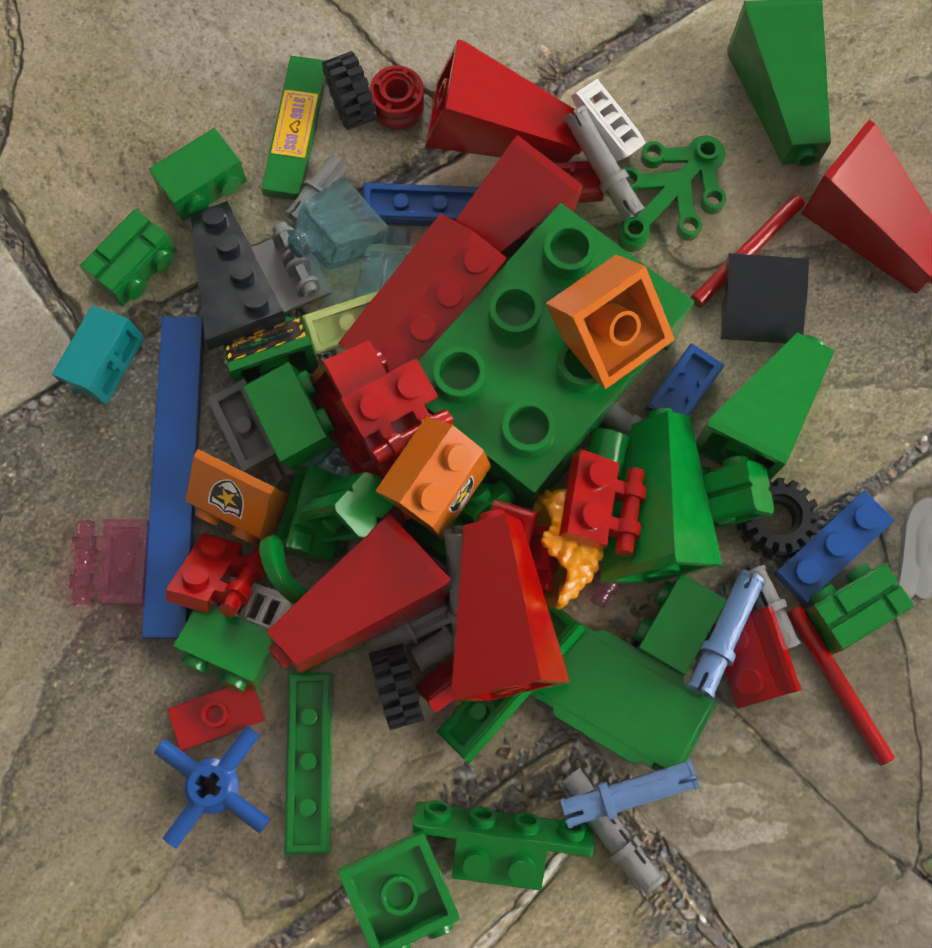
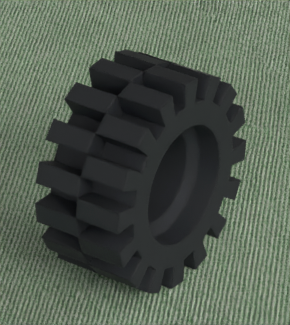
[322,51,377,130]
[736,478,820,558]
[369,643,424,730]

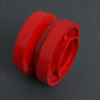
[370,66,424,130]

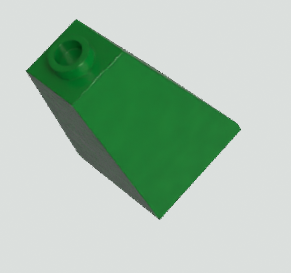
[727,0,831,167]
[696,332,835,480]
[600,408,722,584]

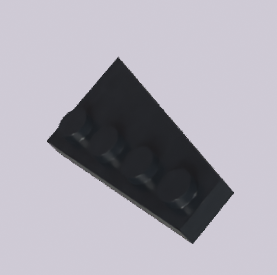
[190,201,286,350]

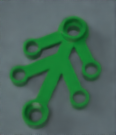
[617,135,726,252]

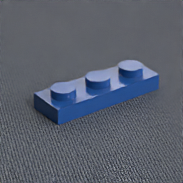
[773,490,895,605]

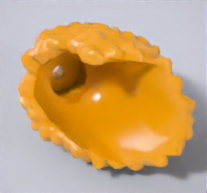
[532,489,608,609]

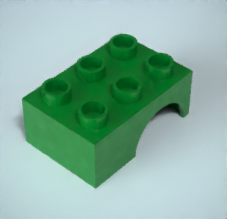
[418,203,695,510]

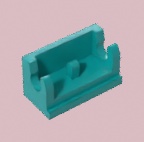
[52,305,145,405]

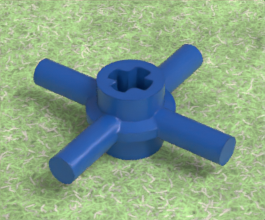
[154,725,271,849]

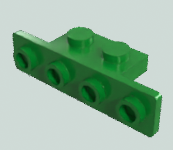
[412,800,594,891]

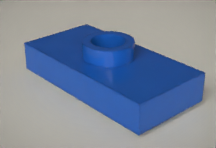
[645,343,725,416]

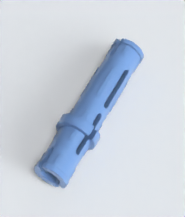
[687,570,766,699]
[560,760,700,828]

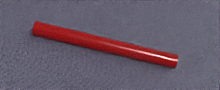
[690,195,805,308]
[787,605,895,766]

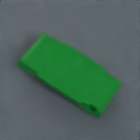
[529,621,718,771]

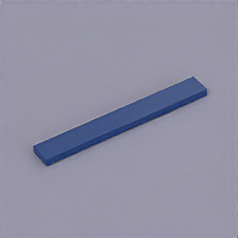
[142,317,204,639]

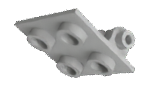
[251,222,332,314]

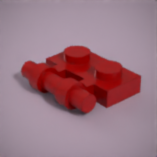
[337,358,453,466]
[559,449,647,556]
[166,533,265,617]

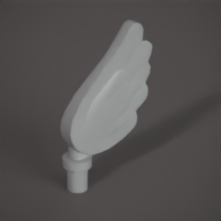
[897,497,932,600]

